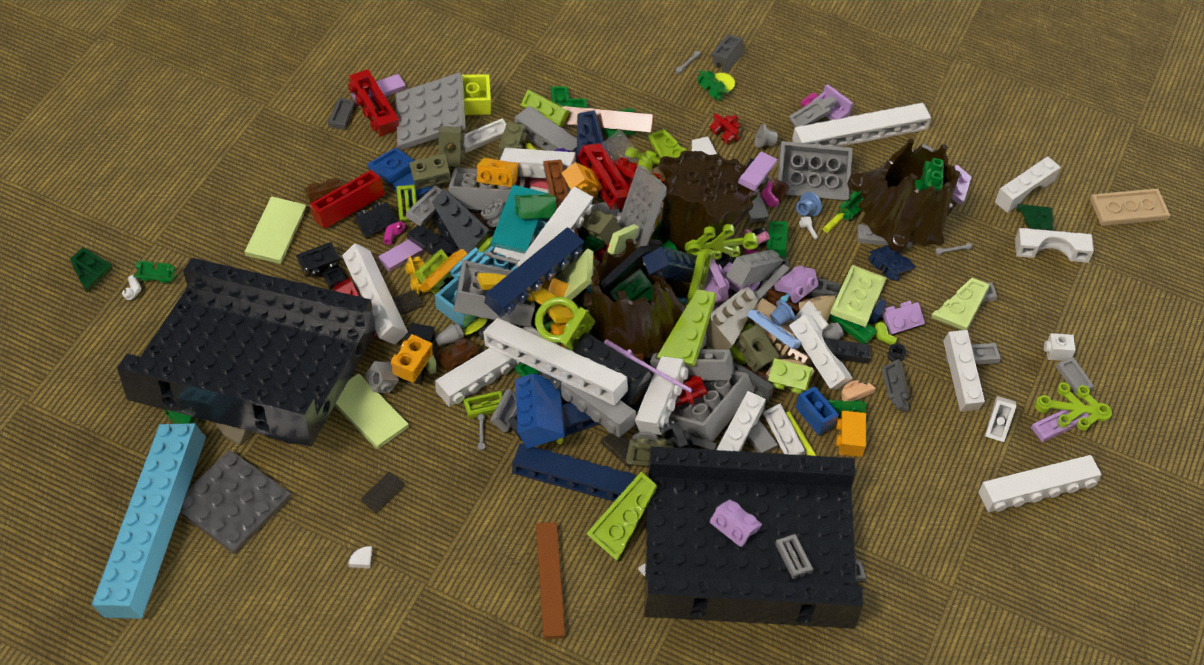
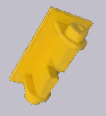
[405,255,431,297]

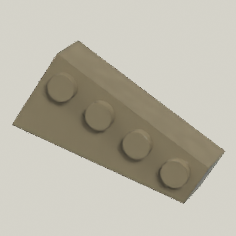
[706,285,759,350]

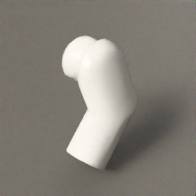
[122,275,141,300]

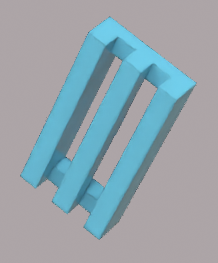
[450,247,490,281]

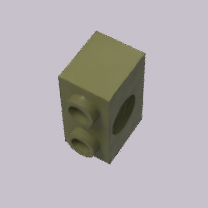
[439,126,465,167]
[578,209,621,245]
[735,324,779,373]

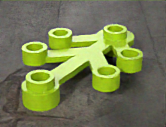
[625,147,660,170]
[685,224,758,260]
[1035,382,1112,431]

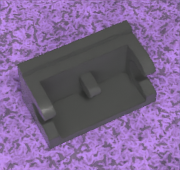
[711,34,744,73]

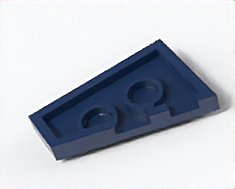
[576,110,606,166]

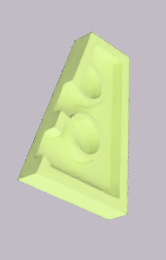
[932,278,990,330]

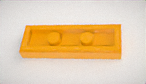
[418,249,467,292]

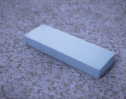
[747,310,802,349]

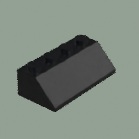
[573,332,652,408]

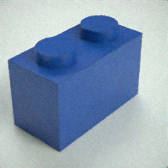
[795,386,839,436]

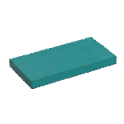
[491,185,548,254]

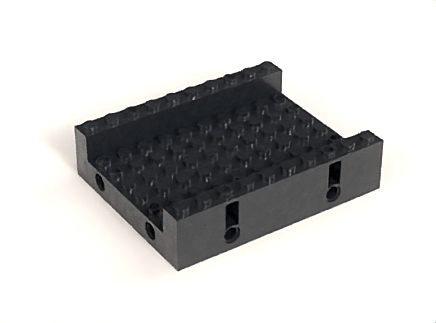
[117,258,376,447]
[644,446,864,629]

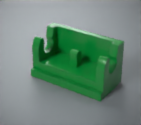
[514,194,556,219]
[767,221,789,259]

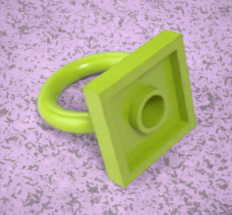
[535,297,596,351]

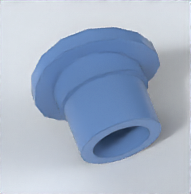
[796,192,822,216]
[770,300,796,326]

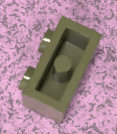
[498,122,527,160]
[409,154,451,190]

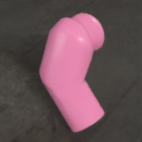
[742,229,770,245]

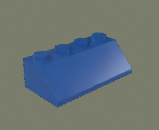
[515,373,565,449]

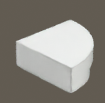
[349,546,372,568]

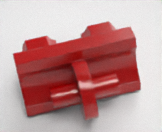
[709,113,741,145]
[675,375,708,407]

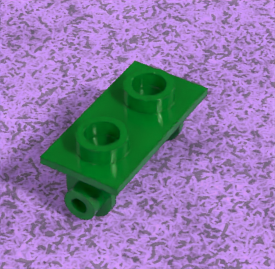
[697,70,730,101]
[836,191,863,220]
[133,260,177,283]
[828,399,867,418]

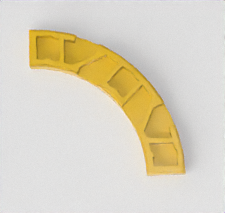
[477,273,574,323]

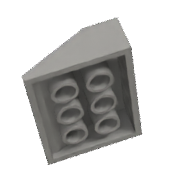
[777,141,853,201]
[449,168,526,212]
[453,260,535,327]
[669,370,754,442]

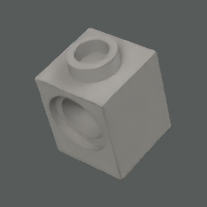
[365,361,399,393]

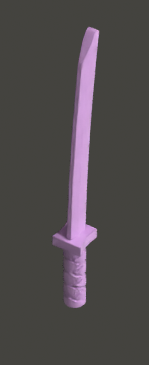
[604,339,692,393]

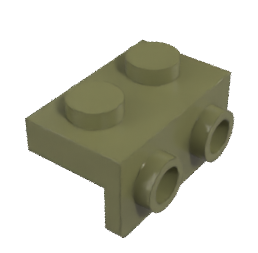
[626,436,673,466]

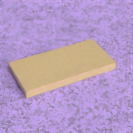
[1090,189,1170,226]

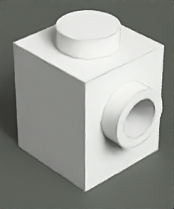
[1044,333,1075,361]

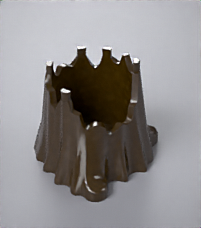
[847,139,961,252]
[658,150,769,259]
[589,239,686,360]

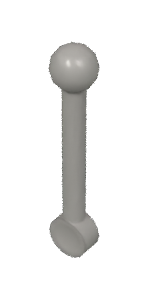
[676,51,700,74]
[935,243,972,255]
[485,251,520,265]
[478,414,486,451]

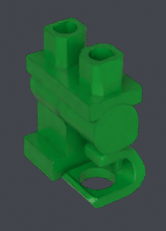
[915,158,943,191]

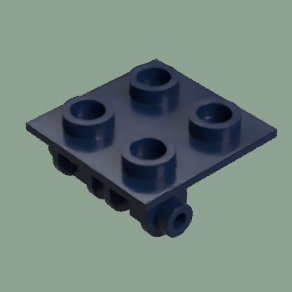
[868,245,916,282]

